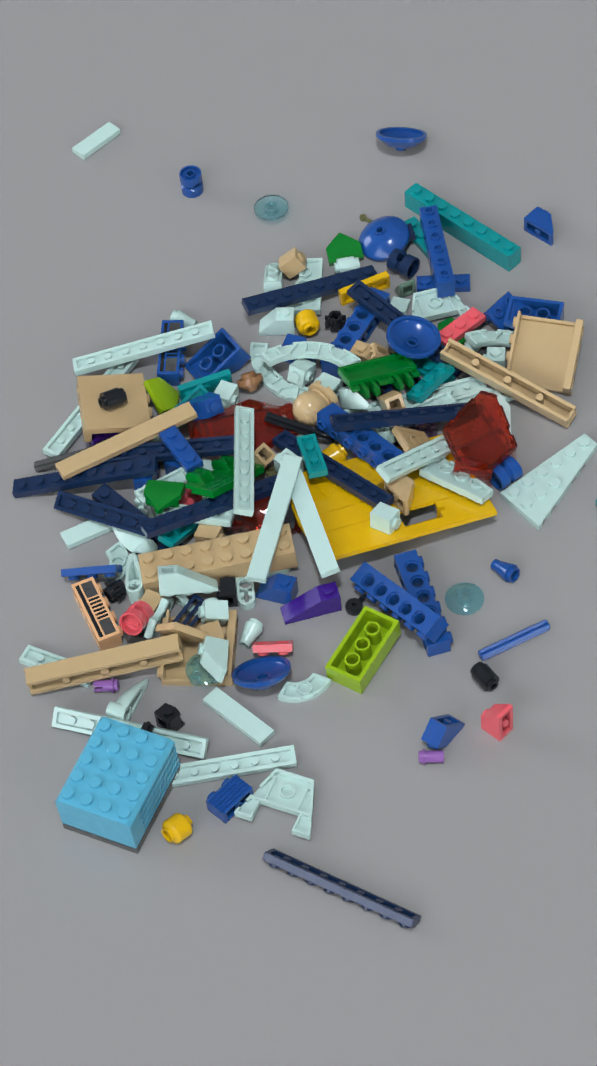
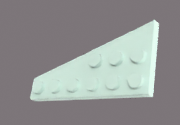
[500,433,597,530]

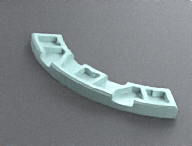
[464,329,514,349]
[260,341,361,367]
[250,342,308,402]

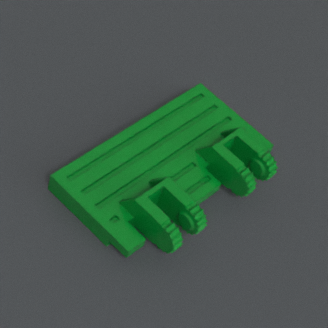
[338,353,420,399]
[185,455,265,498]

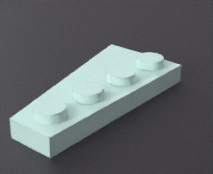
[286,258,323,315]
[419,456,493,504]

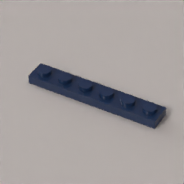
[91,483,184,550]
[54,490,150,537]

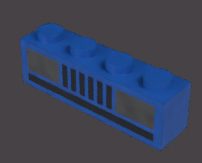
[157,320,187,386]

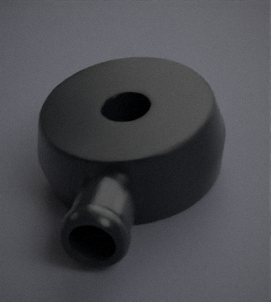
[345,595,366,616]

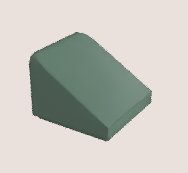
[395,279,416,298]

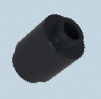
[98,387,127,411]
[470,662,499,691]

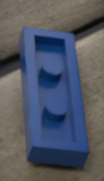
[417,274,471,292]
[159,425,204,473]
[61,564,122,581]

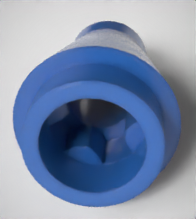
[491,559,520,583]

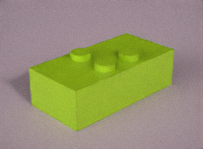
[325,606,401,694]

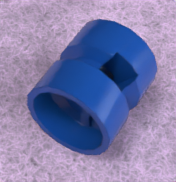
[179,165,204,198]
[487,456,523,491]

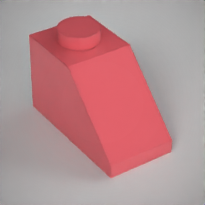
[481,704,513,741]

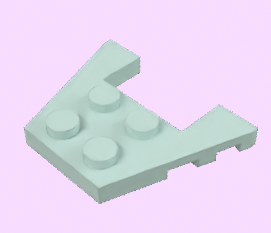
[412,288,470,321]
[234,768,315,840]

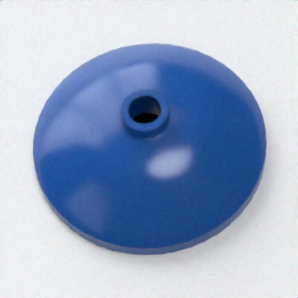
[376,127,427,151]
[359,216,410,261]
[386,315,441,359]
[232,656,291,690]

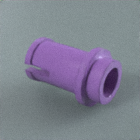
[93,677,120,693]
[418,749,444,765]

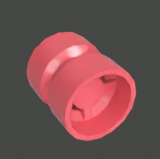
[119,600,154,636]

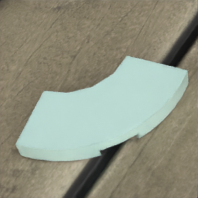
[103,541,129,581]
[144,597,175,639]
[278,673,332,703]

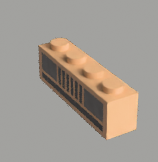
[71,576,124,651]

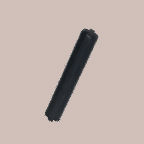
[264,412,335,444]

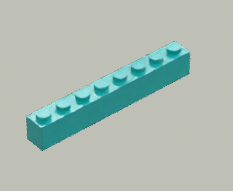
[404,183,521,272]

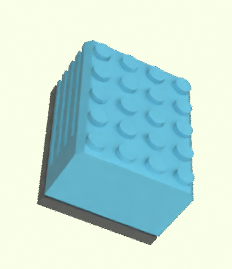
[55,717,181,854]

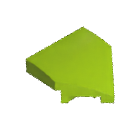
[143,377,179,414]

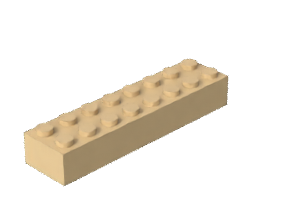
[138,523,298,593]

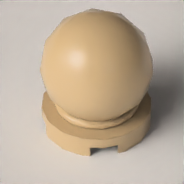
[292,380,339,427]

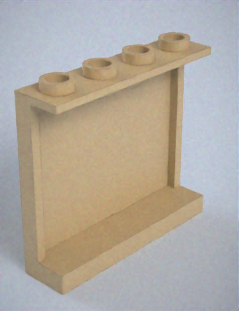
[506,311,585,395]
[76,373,152,442]
[157,610,239,686]

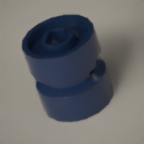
[386,248,420,279]

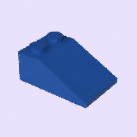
[504,296,564,329]
[184,328,251,379]

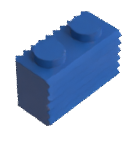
[206,774,253,824]

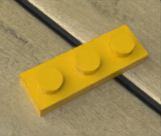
[338,271,390,306]

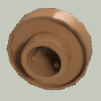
[236,371,264,392]

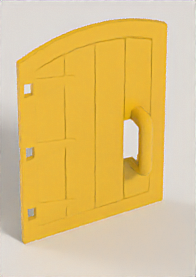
[290,434,497,560]

